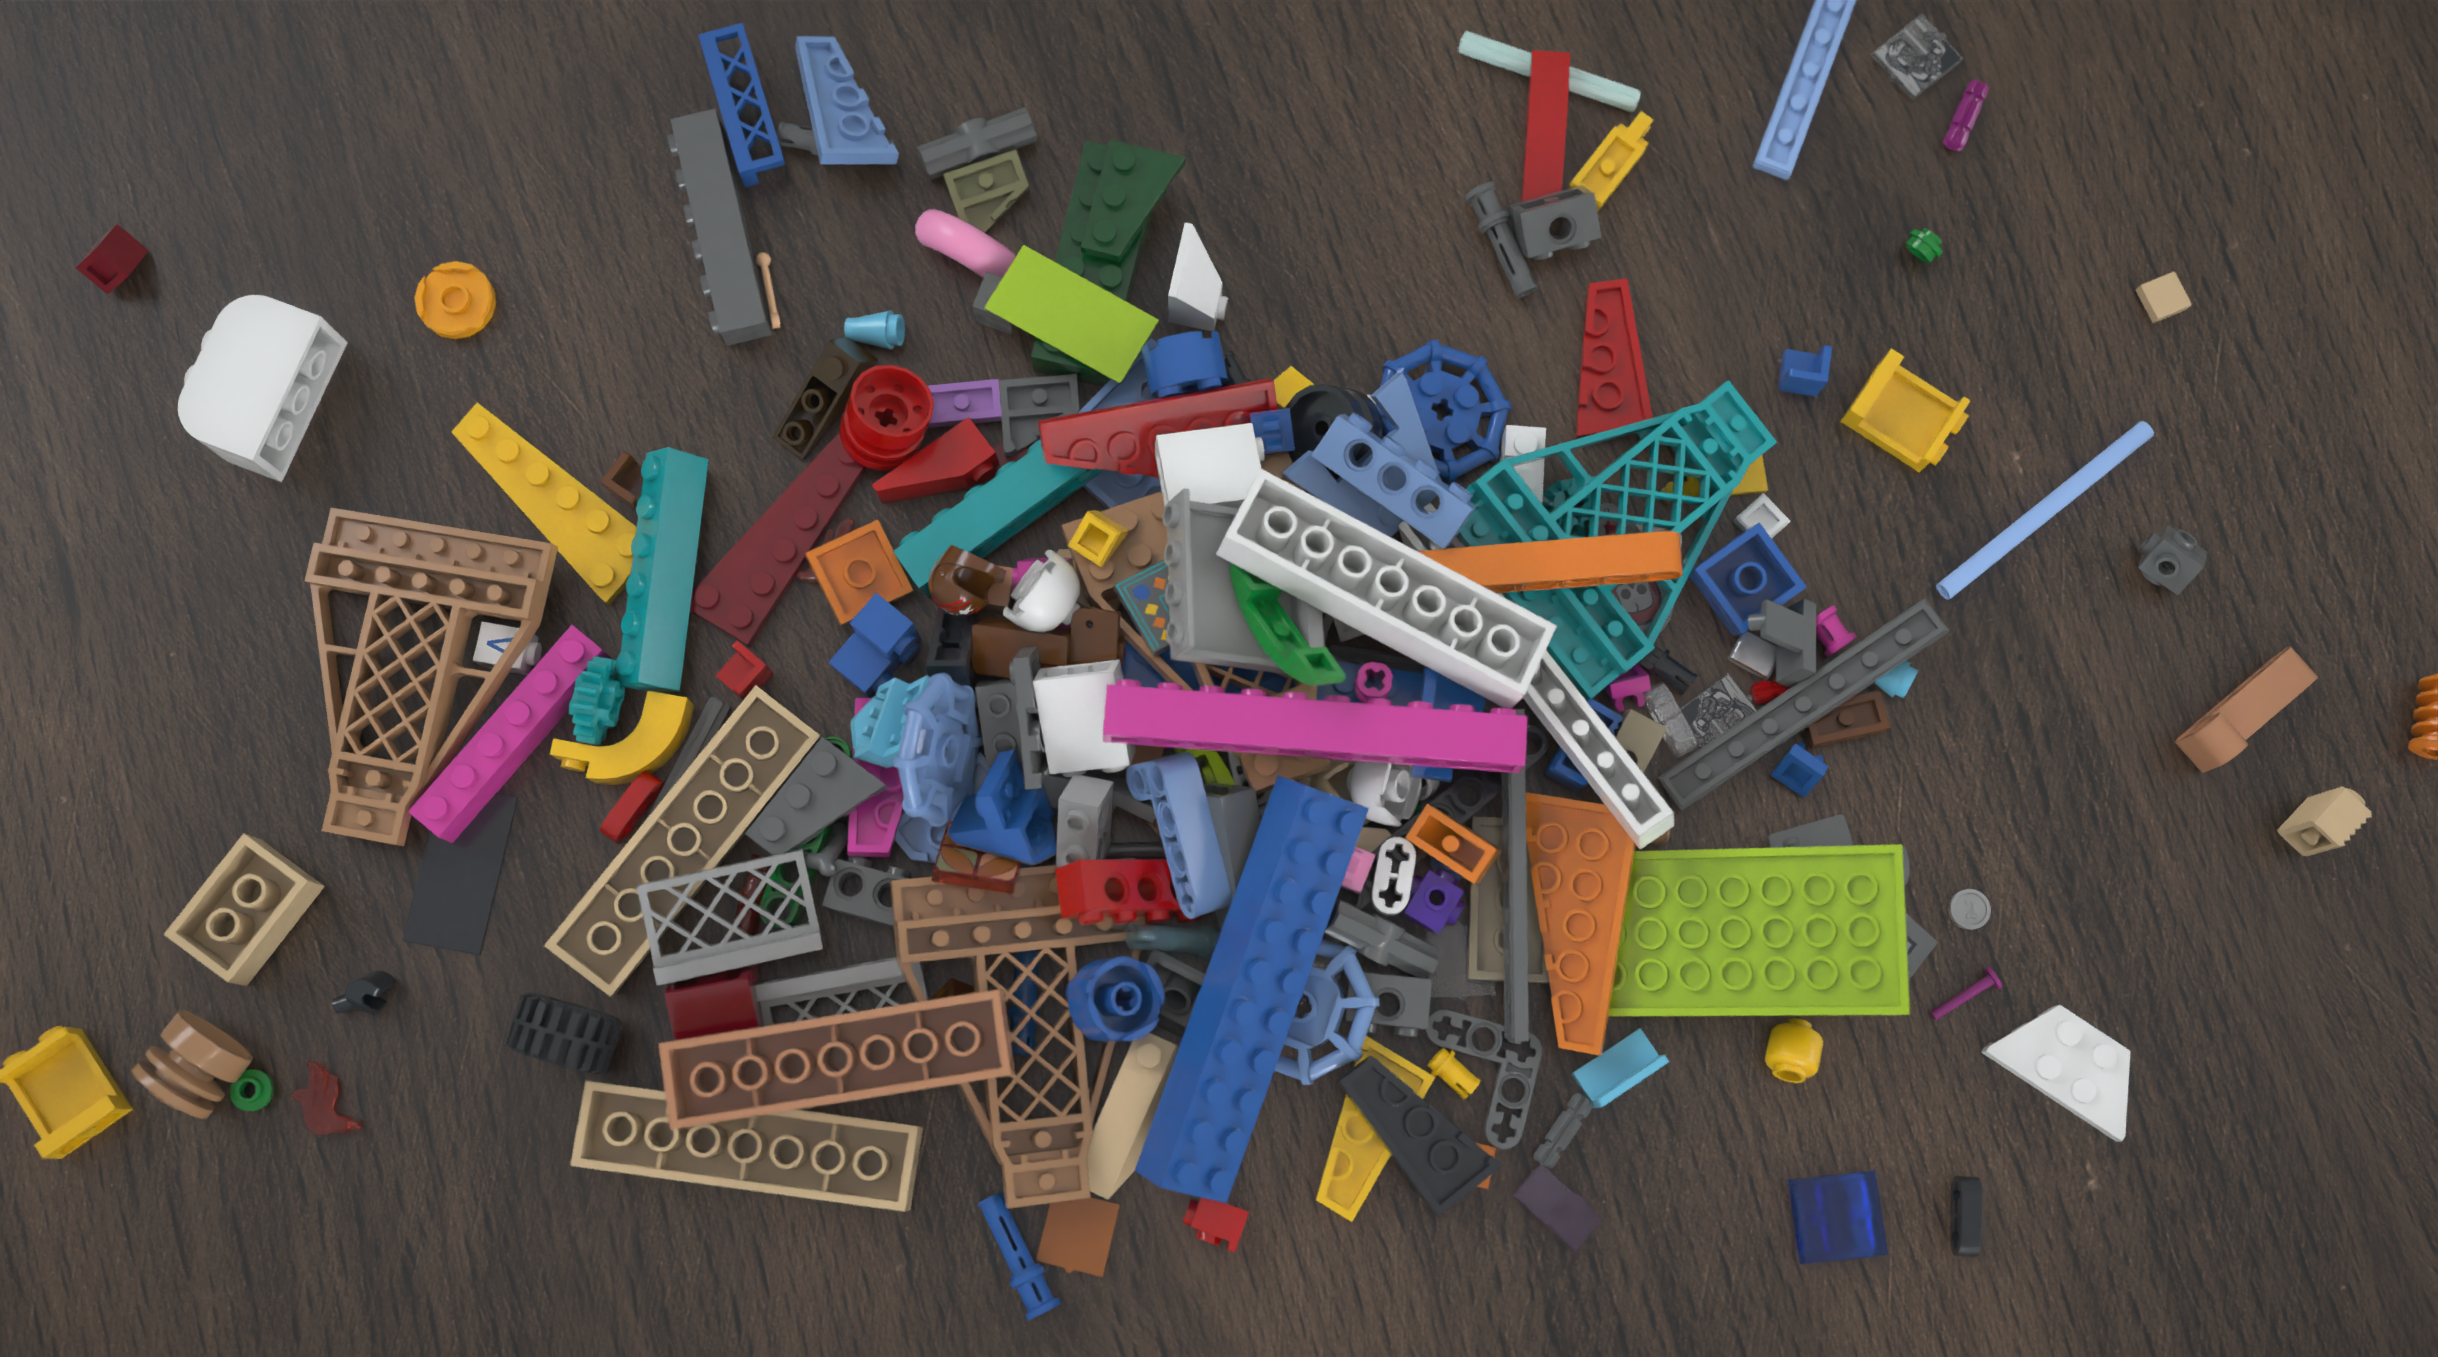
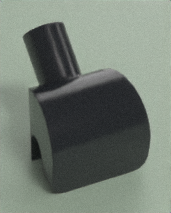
[332,971,396,1015]

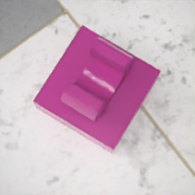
[1604,663,1651,712]

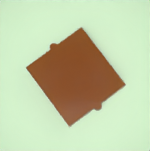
[1036,1194,1120,1277]

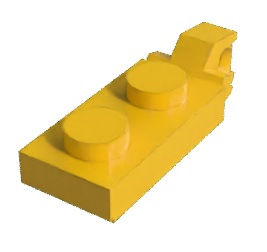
[1568,111,1653,211]

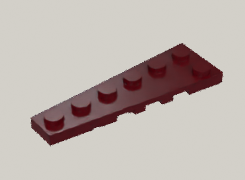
[690,433,868,647]

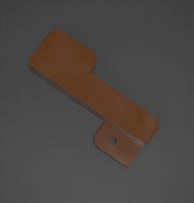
[971,607,1126,678]

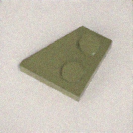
[943,150,1029,233]

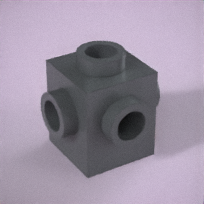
[2138,525,2208,595]

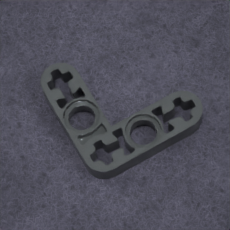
[1424,1010,1542,1149]

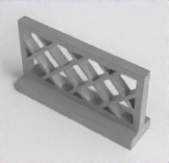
[637,849,823,986]
[755,957,929,1027]

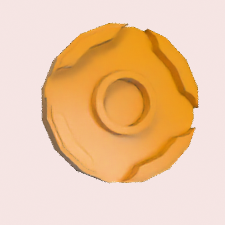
[415,261,496,339]

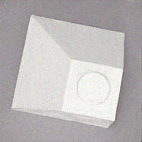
[1168,223,1228,331]

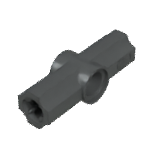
[918,107,1038,180]
[1324,898,1440,979]

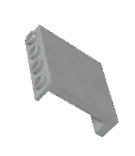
[1163,489,1324,674]

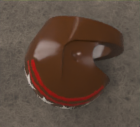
[929,545,1006,616]

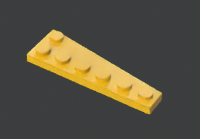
[452,403,637,606]

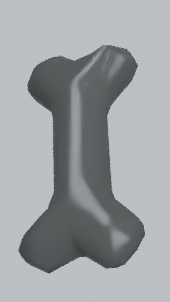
[804,823,848,877]

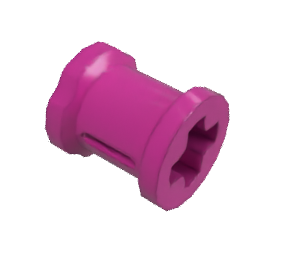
[1816,605,1857,658]
[1354,662,1393,704]

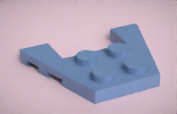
[1282,373,1441,537]

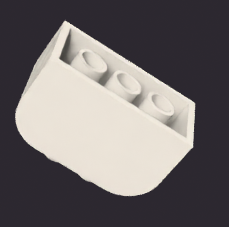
[178,295,347,482]

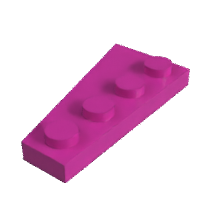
[847,698,904,857]

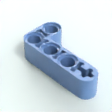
[1126,752,1232,918]

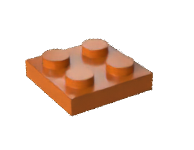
[805,520,913,626]

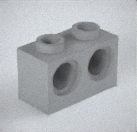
[1056,774,1113,868]

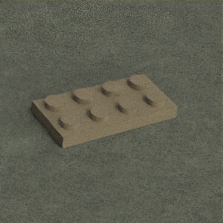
[1467,816,1550,984]

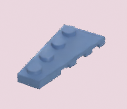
[795,36,899,164]

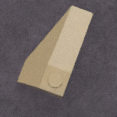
[1086,1033,1179,1199]

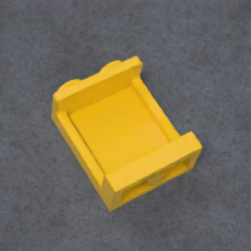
[1840,348,1971,472]
[0,1026,133,1159]

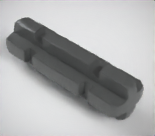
[1533,1093,1593,1169]

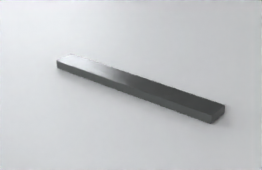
[1658,598,1949,812]
[1501,709,1529,1041]

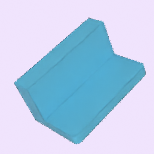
[1571,1028,1669,1108]

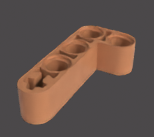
[2175,646,2318,773]

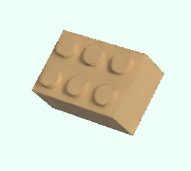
[164,833,325,986]

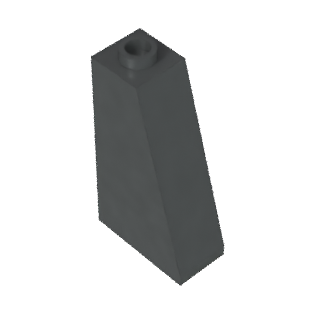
[1203,782,1261,930]

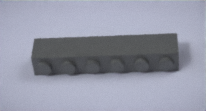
[667,108,772,346]

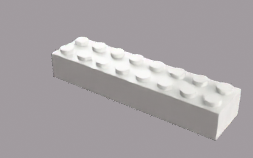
[1216,469,1557,709]

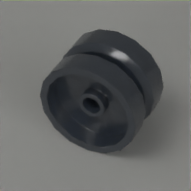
[1285,384,1382,474]

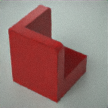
[715,640,774,700]

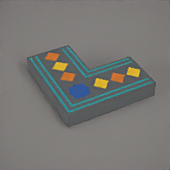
[1114,559,1171,657]

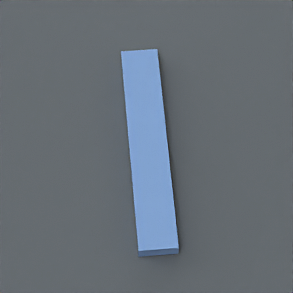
[1752,0,1856,180]

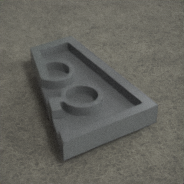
[1009,646,1050,790]

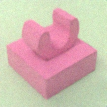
[1341,847,1375,894]

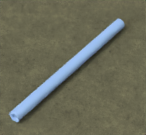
[1936,421,2154,600]

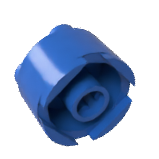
[1141,331,1228,398]
[1066,956,1165,1042]

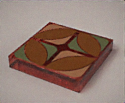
[932,820,1022,894]

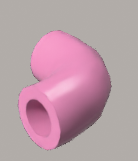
[916,209,1015,278]

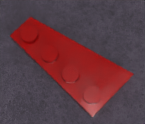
[1575,278,1653,440]

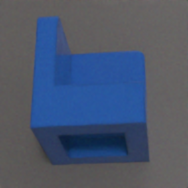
[1778,345,1832,397]

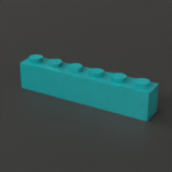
[893,411,1105,598]
[616,447,709,693]

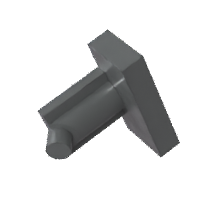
[1748,599,1816,688]

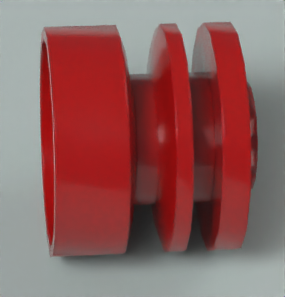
[839,365,934,471]

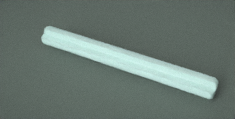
[1459,32,1640,112]

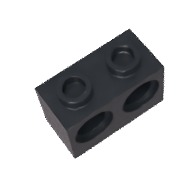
[926,608,980,692]

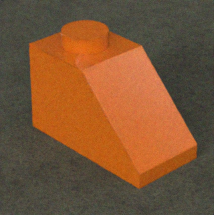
[1405,804,1502,884]

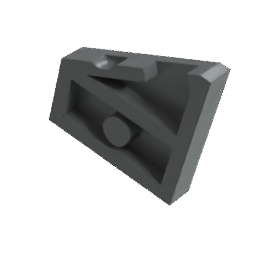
[999,374,1080,457]

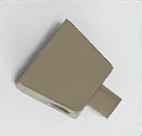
[1594,709,1667,794]

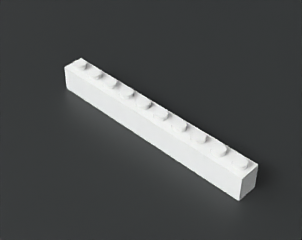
[1398,503,1674,850]

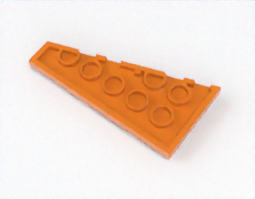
[1526,792,1636,1056]

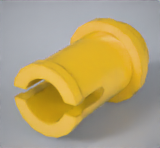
[1427,1047,1481,1100]

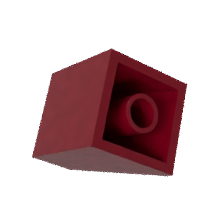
[664,963,764,1041]

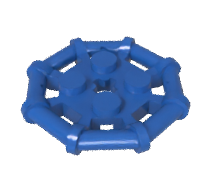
[1375,339,1512,483]

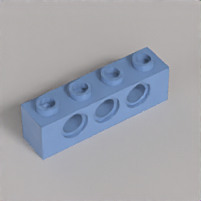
[1311,412,1477,549]

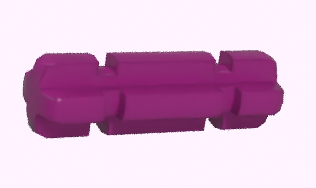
[1943,80,1989,152]

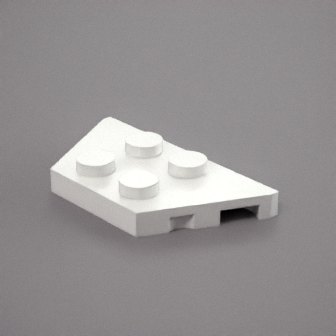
[1981,1005,2130,1142]

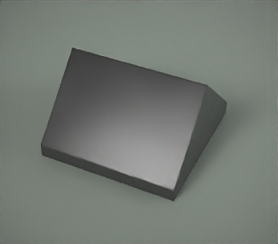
[1146,948,1205,1038]

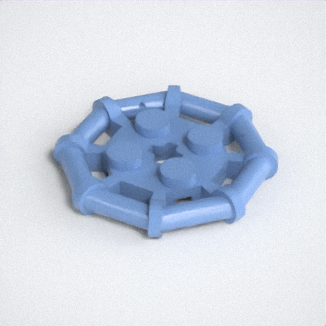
[893,673,983,827]
[1274,939,1379,1085]

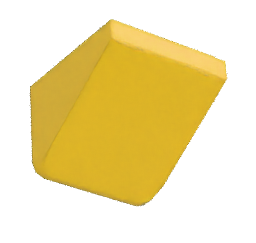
[1273,366,1314,409]
[1068,510,1129,567]

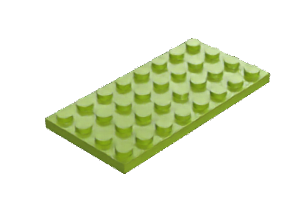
[1608,844,1910,1017]

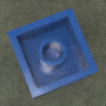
[1689,522,1807,636]

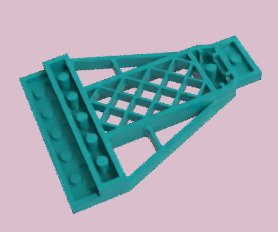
[1456,380,1777,701]

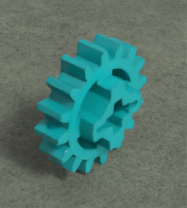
[569,656,625,745]

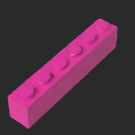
[408,625,613,843]

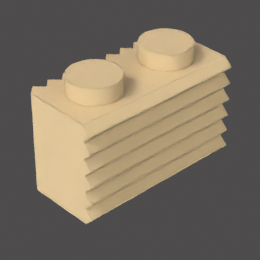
[2277,786,2371,856]

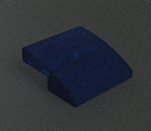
[1788,1170,1888,1264]

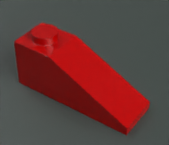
[872,417,1000,504]

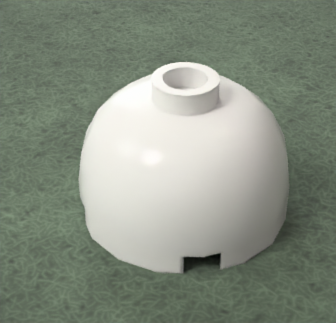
[1003,550,1081,633]
[1347,761,1422,827]

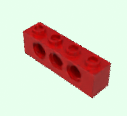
[1055,860,1202,925]

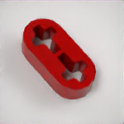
[600,770,664,844]

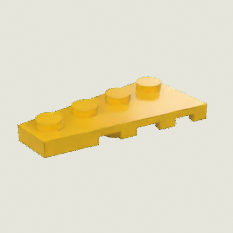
[1315,1036,1435,1222]

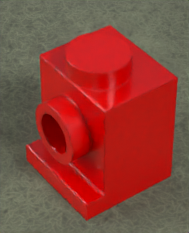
[1183,1197,1249,1252]

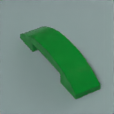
[1229,563,1347,686]

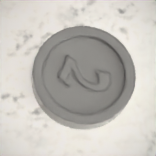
[1948,889,1991,930]

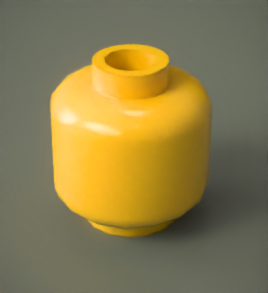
[1765,1018,1823,1083]

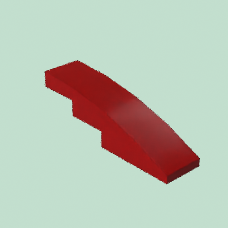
[1521,50,1570,202]

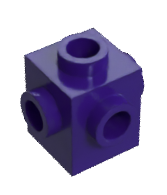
[1401,869,1465,935]

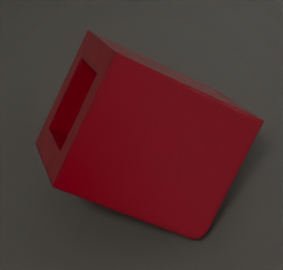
[75,224,148,295]

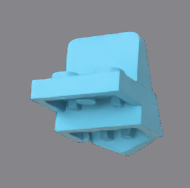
[850,676,935,768]

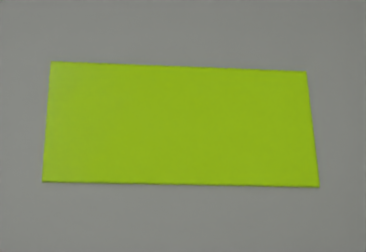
[984,245,1159,384]

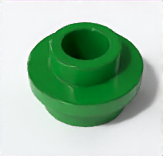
[1905,228,1943,263]
[230,1069,274,1111]

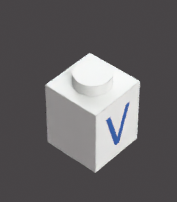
[473,622,542,675]

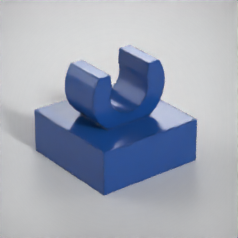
[1250,408,1295,454]
[1771,742,1829,798]

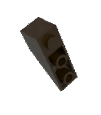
[772,337,879,460]

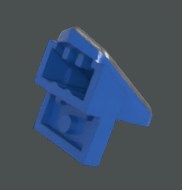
[948,750,1057,865]

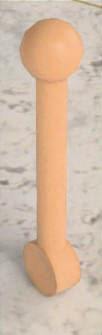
[756,252,780,329]

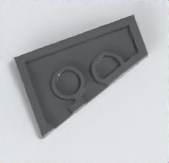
[745,737,888,855]

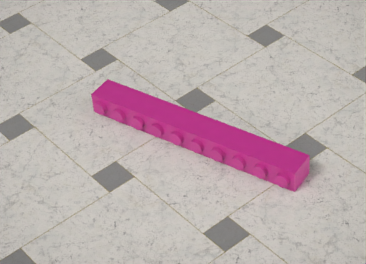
[1103,679,1527,773]

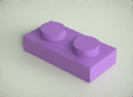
[928,379,1002,428]

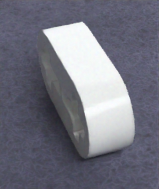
[1371,837,1416,916]

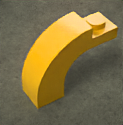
[550,691,695,785]

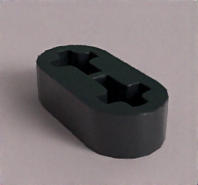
[1950,1175,1983,1257]

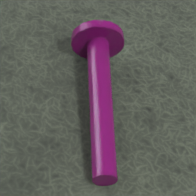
[1930,967,2002,1020]

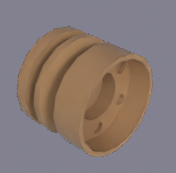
[132,1010,253,1119]

